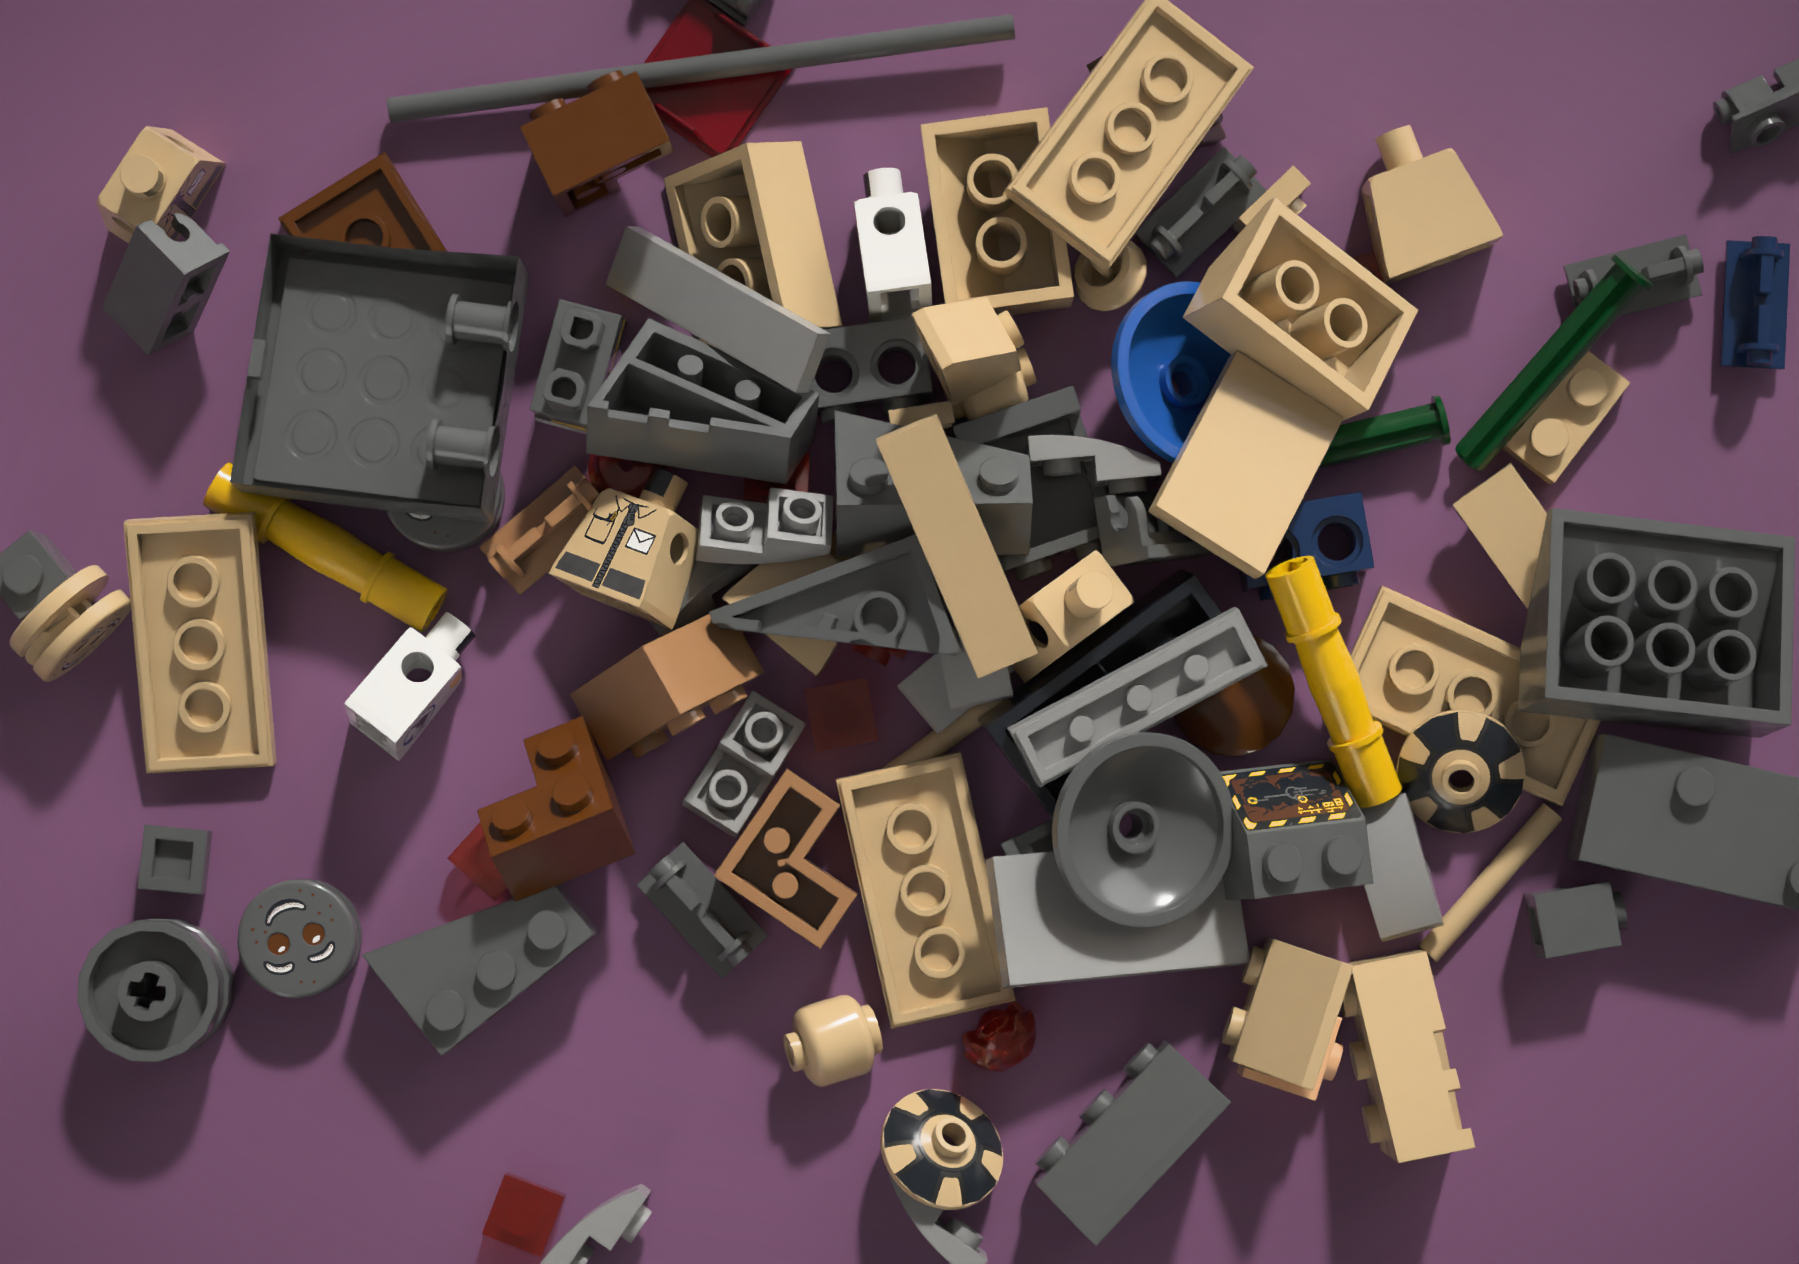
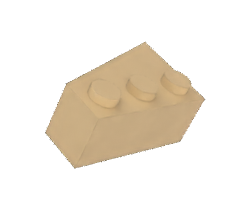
[1341,949,1476,1163]

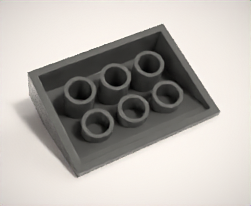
[1518,508,1796,738]

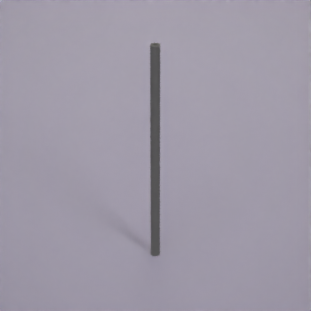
[387,14,1015,123]

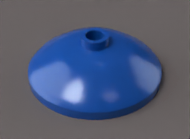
[1111,281,1231,463]

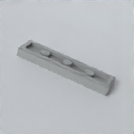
[605,226,831,393]
[1007,607,1268,787]

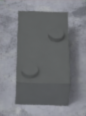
[1565,734,1799,912]

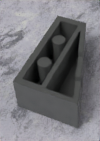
[586,318,820,484]
[834,410,1033,557]
[362,884,600,1056]

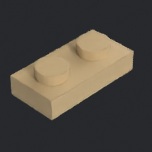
[1503,351,1630,485]

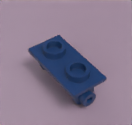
[1720,236,1790,370]

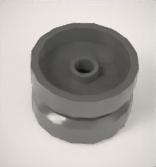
[77,918,235,1062]

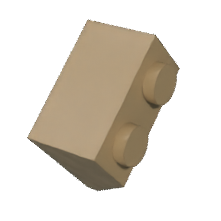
[1221,936,1354,1091]

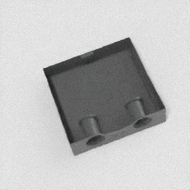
[230,233,530,523]

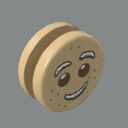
[9,565,131,682]

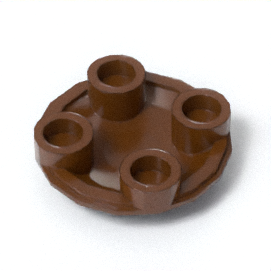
[1174,633,1295,757]

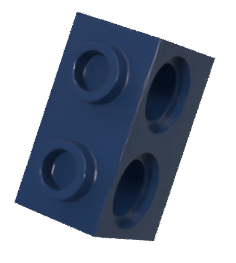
[1238,492,1374,601]

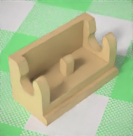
[1453,462,1547,608]

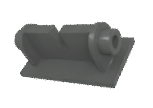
[1713,59,1799,154]
[1134,146,1267,278]
[1563,234,1704,317]
[637,842,769,979]

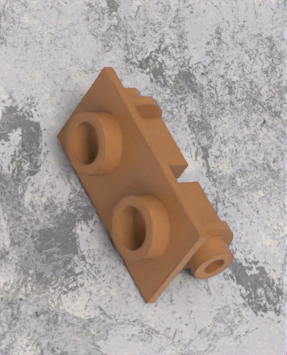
[479,466,599,596]

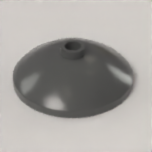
[1052,732,1234,928]

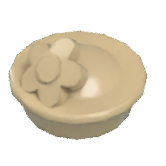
[1074,241,1147,312]

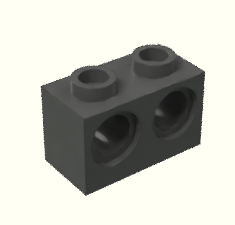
[810,317,933,424]

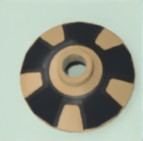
[1397,710,1525,833]
[880,1089,1003,1210]

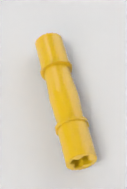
[203,462,448,633]
[1265,556,1402,808]

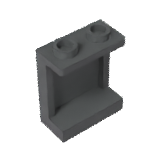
[952,386,1108,581]

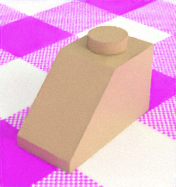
[912,297,1025,406]

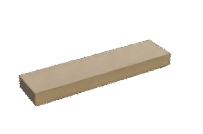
[876,413,1038,679]

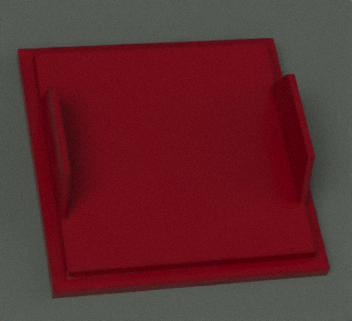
[644,0,793,157]

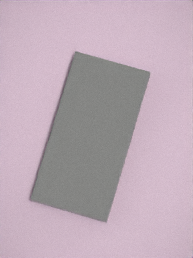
[985,852,1250,989]

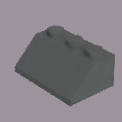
[1034,1040,1231,1246]

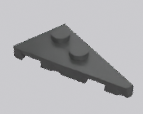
[709,534,963,656]

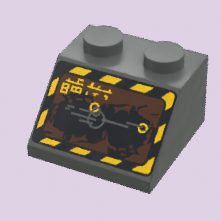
[1220,759,1374,900]

